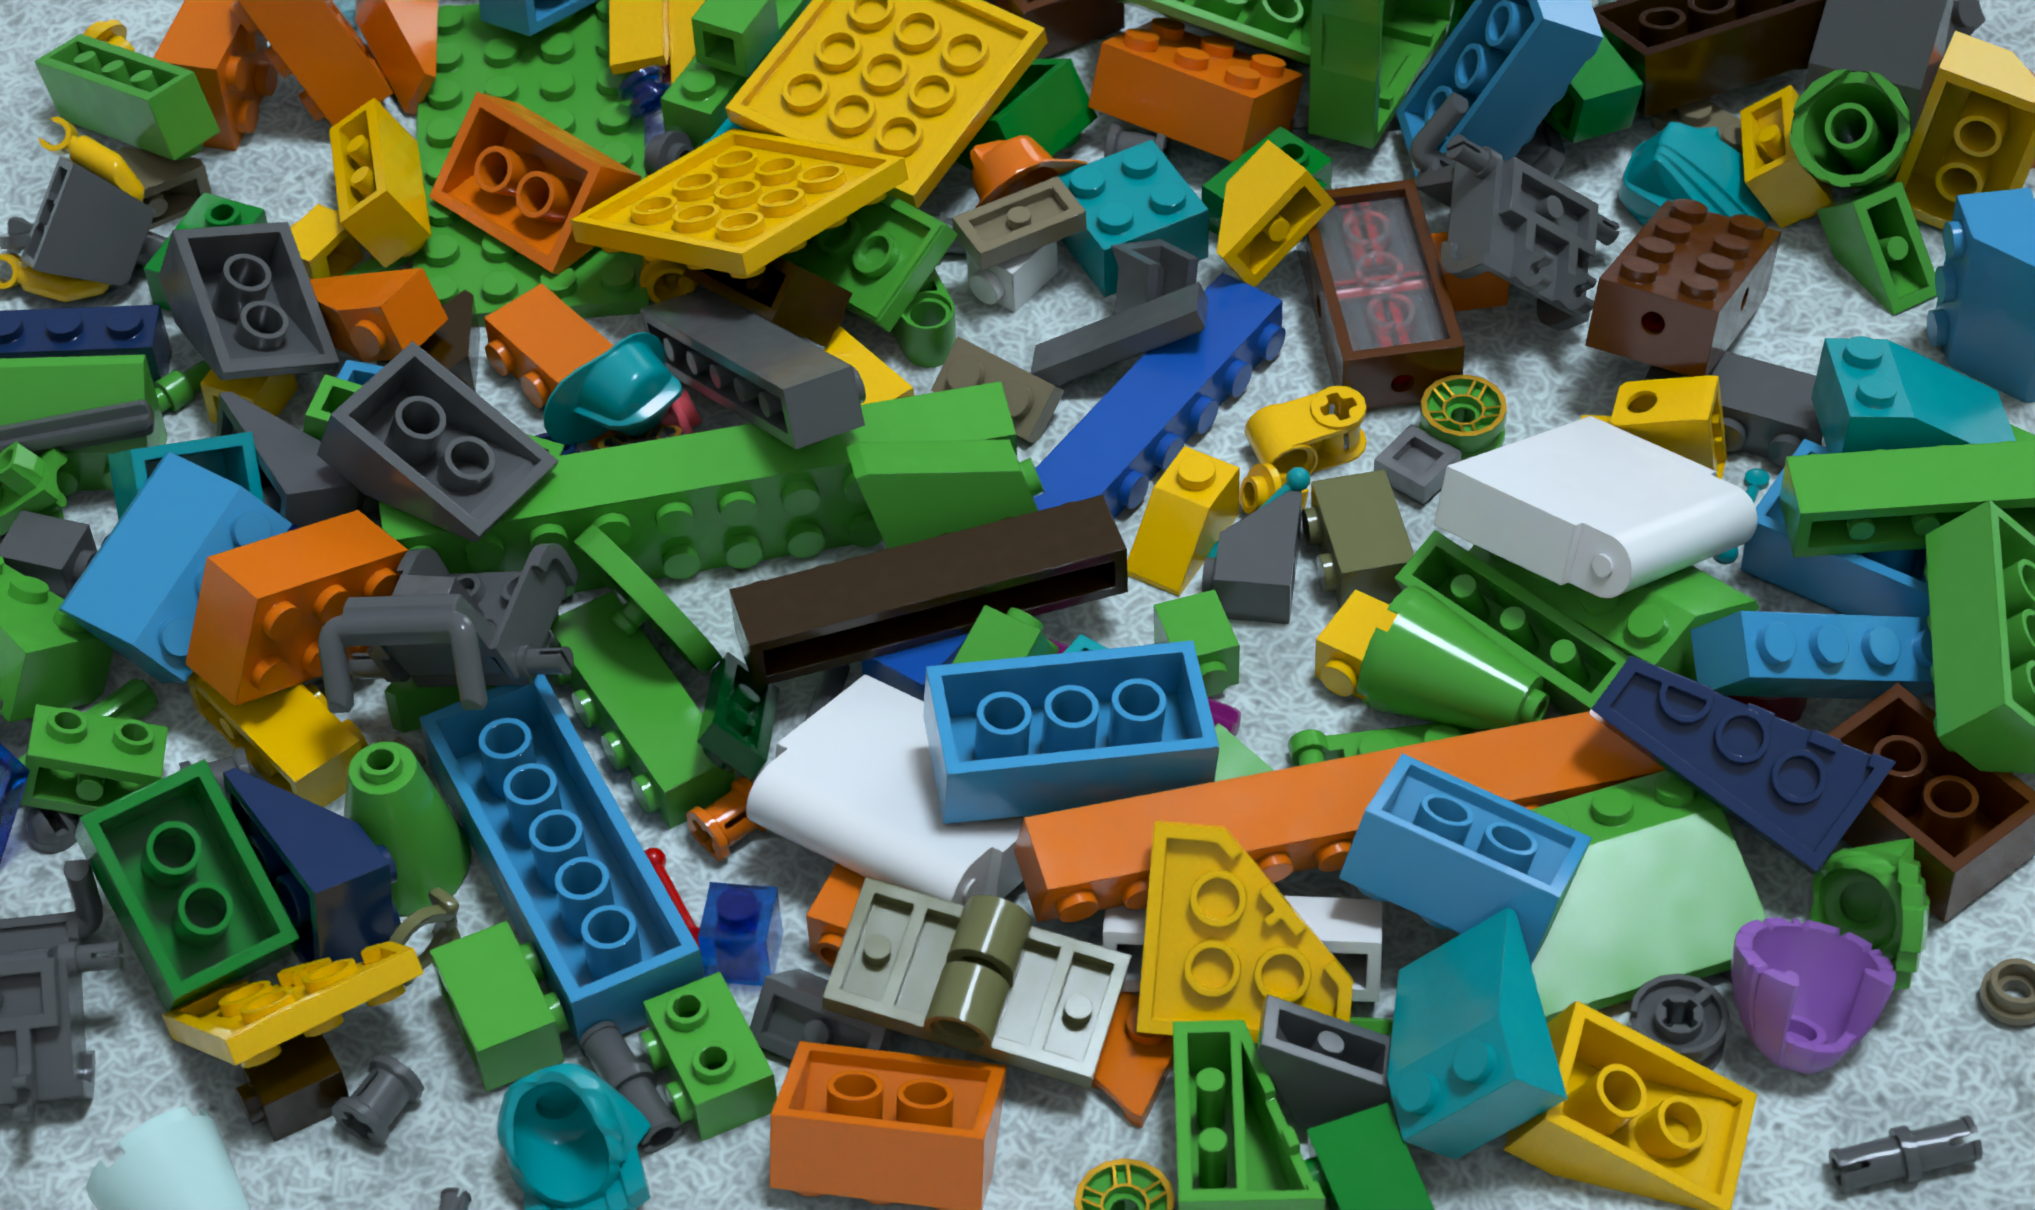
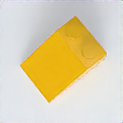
[1503,1000,1757,1210]

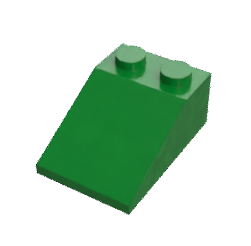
[955,58,1098,170]

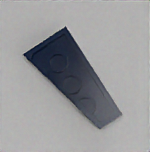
[1589,656,1896,875]

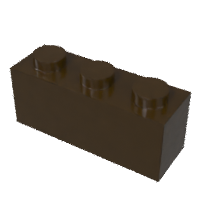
[683,256,853,348]

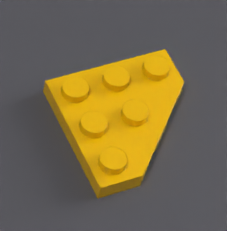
[1136,820,1353,1044]
[161,941,424,1068]

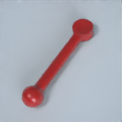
[644,847,712,955]

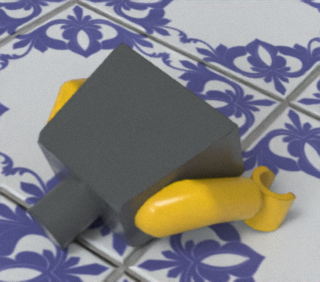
[0,116,167,302]

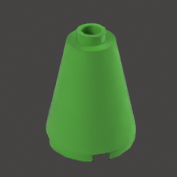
[1790,69,1911,189]
[1357,585,1550,731]
[343,742,472,916]

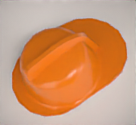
[970,135,1087,208]

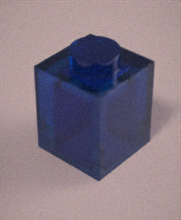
[698,882,783,986]

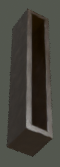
[729,495,1128,688]

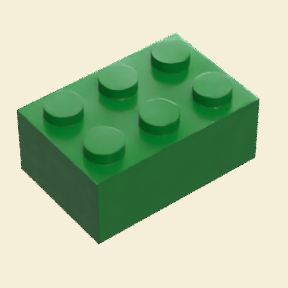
[75,759,299,1012]

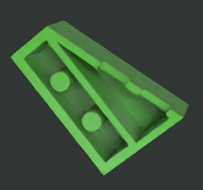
[0,556,114,723]
[1173,1020,1326,1210]

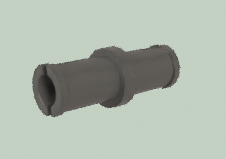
[578,1021,682,1153]
[1829,1115,1983,1195]

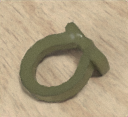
[389,887,461,983]

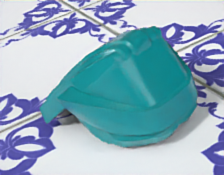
[1619,122,1770,225]
[497,1063,652,1210]

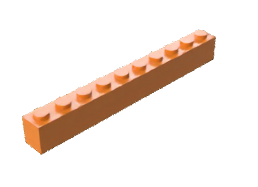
[1014,711,1666,922]

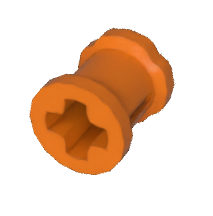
[686,776,767,862]

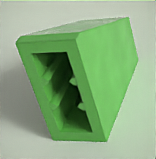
[846,439,1045,548]

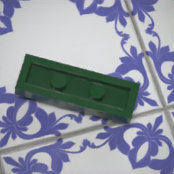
[697,652,780,780]

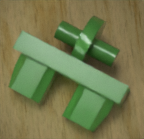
[0,441,68,536]

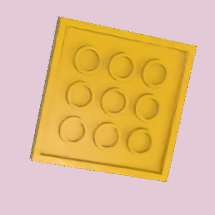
[725,0,1048,209]
[570,128,908,279]

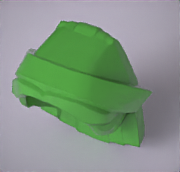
[1810,838,1930,990]

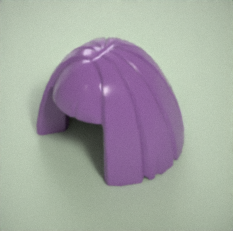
[1731,917,1896,1074]

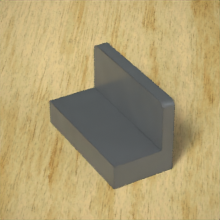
[749,969,903,1060]

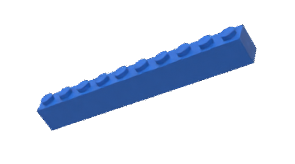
[861,272,1286,702]

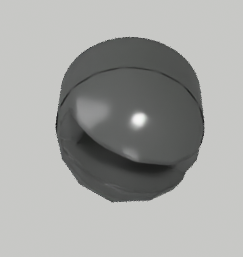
[26,807,79,853]

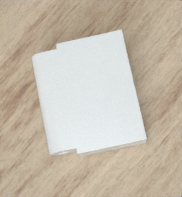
[1434,416,1757,598]
[746,674,1041,906]

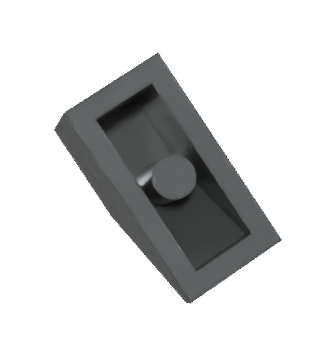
[1202,491,1302,624]
[1256,994,1392,1127]

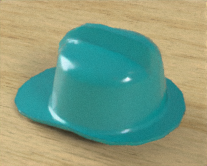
[543,332,683,445]

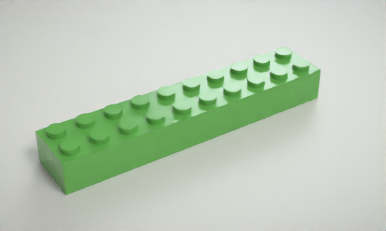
[379,381,1017,598]

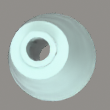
[86,1106,251,1210]

